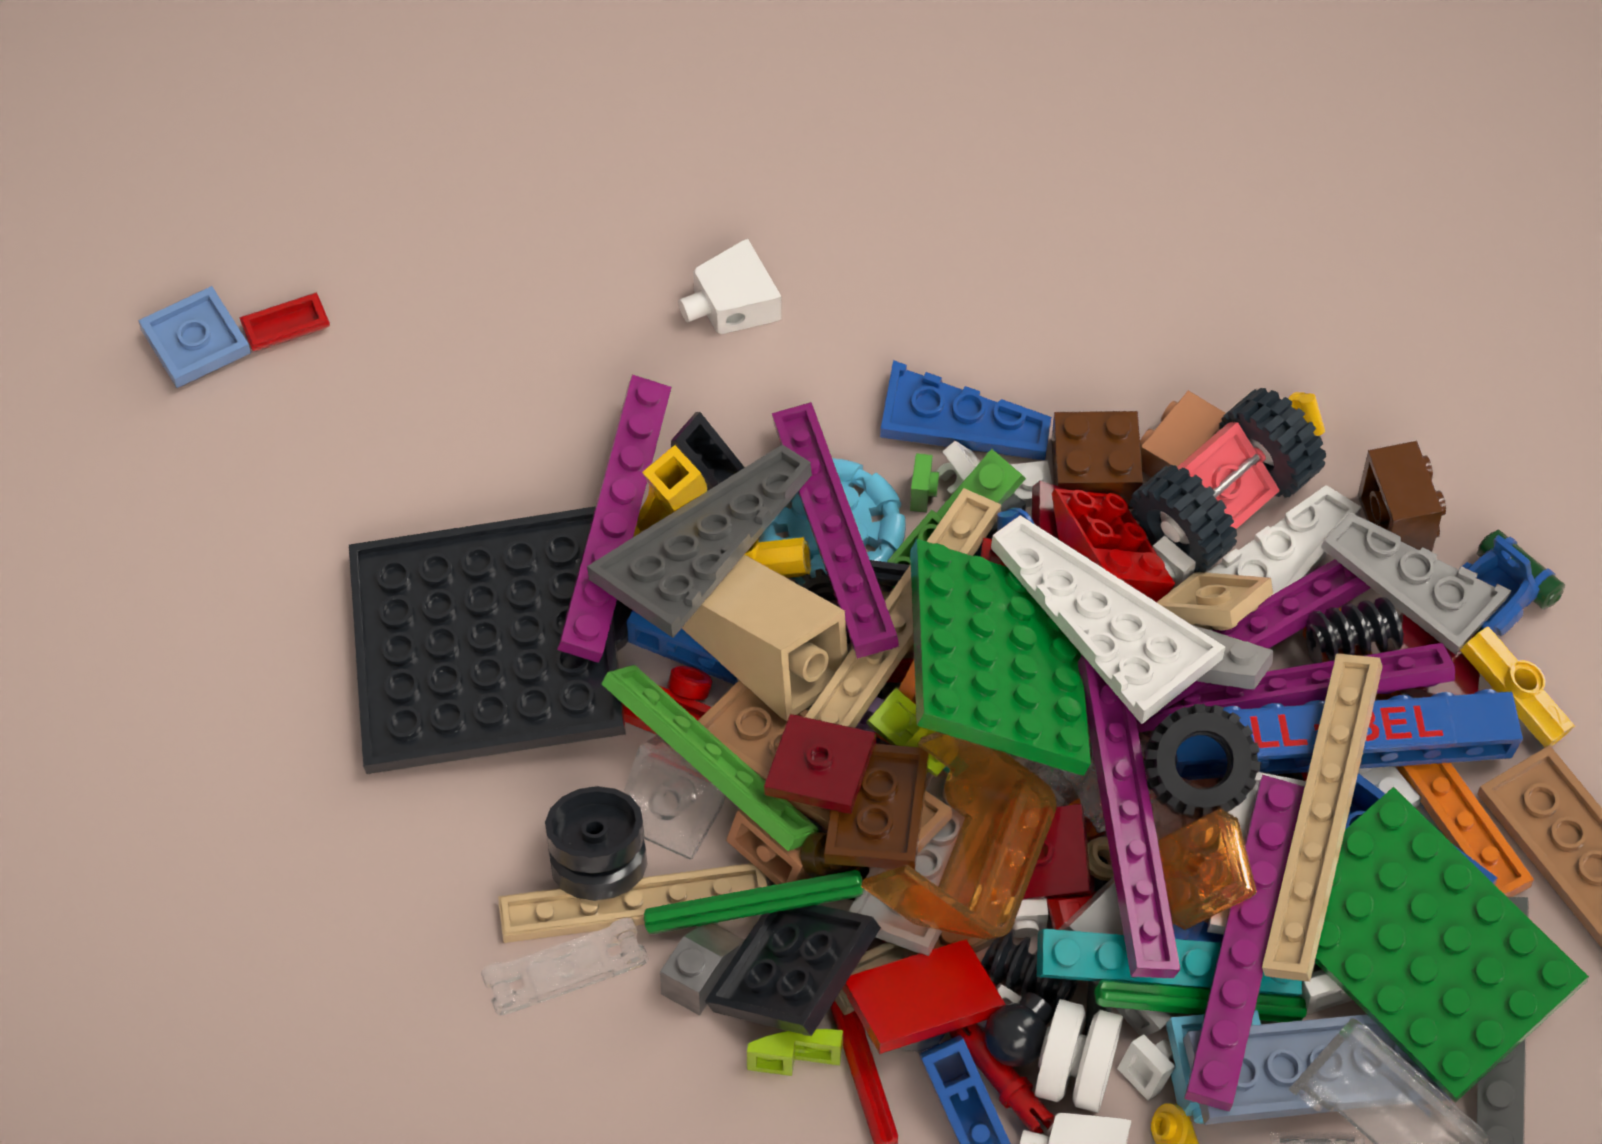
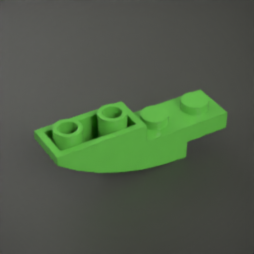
[887,449,1026,588]

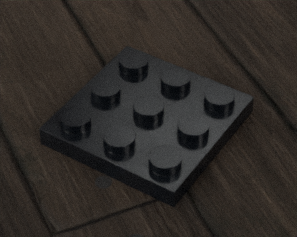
[705,905,881,1036]

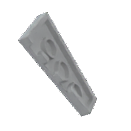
[1321,512,1511,655]

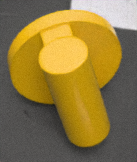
[1288,392,1325,436]
[1151,1103,1199,1144]

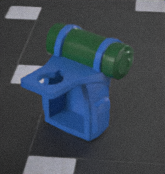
[1459,529,1565,636]

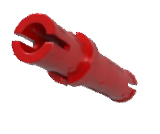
[949,1023,1055,1134]

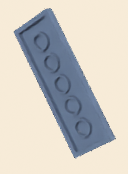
[1183,1015,1452,1125]

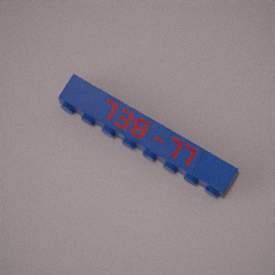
[1169,689,1523,781]

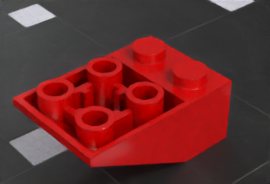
[1052,489,1175,603]

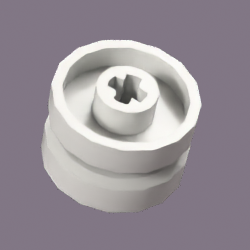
[1035,999,1123,1113]

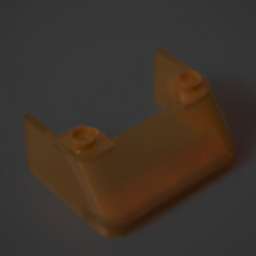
[861,732,1057,940]

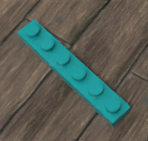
[1037,929,1302,996]

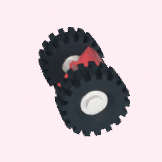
[1130,388,1326,573]

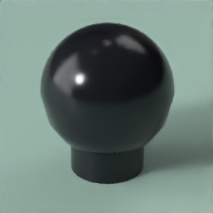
[984,992,1055,1067]

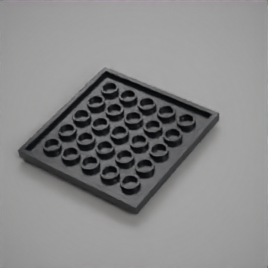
[349,506,626,774]

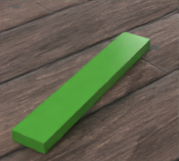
[602,665,819,851]

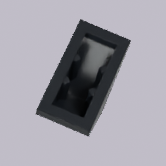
[671,412,745,491]

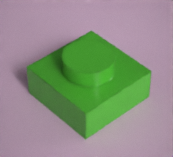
[910,453,939,513]

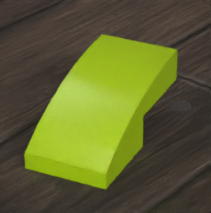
[866,688,961,777]
[747,1029,843,1076]

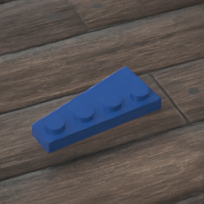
[880,360,1052,460]

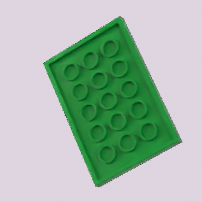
[910,539,1091,776]
[1315,787,1589,1103]

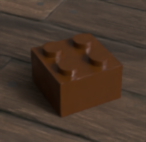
[1051,411,1143,509]
[1358,441,1446,552]

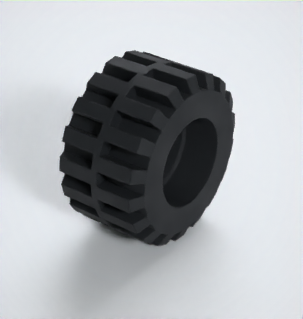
[1144,704,1261,820]

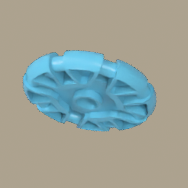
[759,458,906,585]

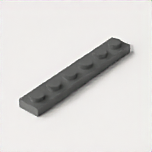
[1476,897,1529,1144]

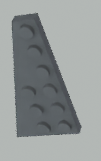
[587,445,812,638]

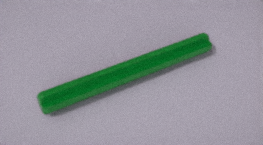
[644,870,864,934]
[1095,979,1307,1022]

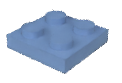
[138,286,251,388]

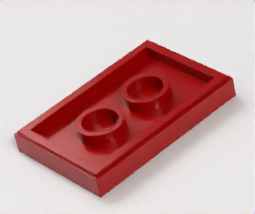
[842,939,1006,1054]

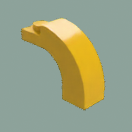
[633,445,707,537]

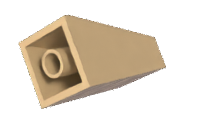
[682,555,848,721]

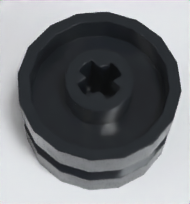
[545,786,648,901]

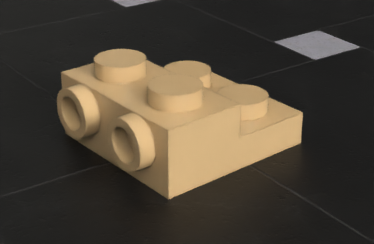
[1157,572,1273,630]

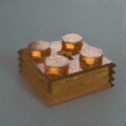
[1158,808,1257,930]

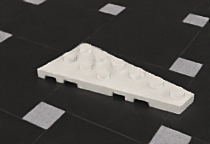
[991,515,1225,724]

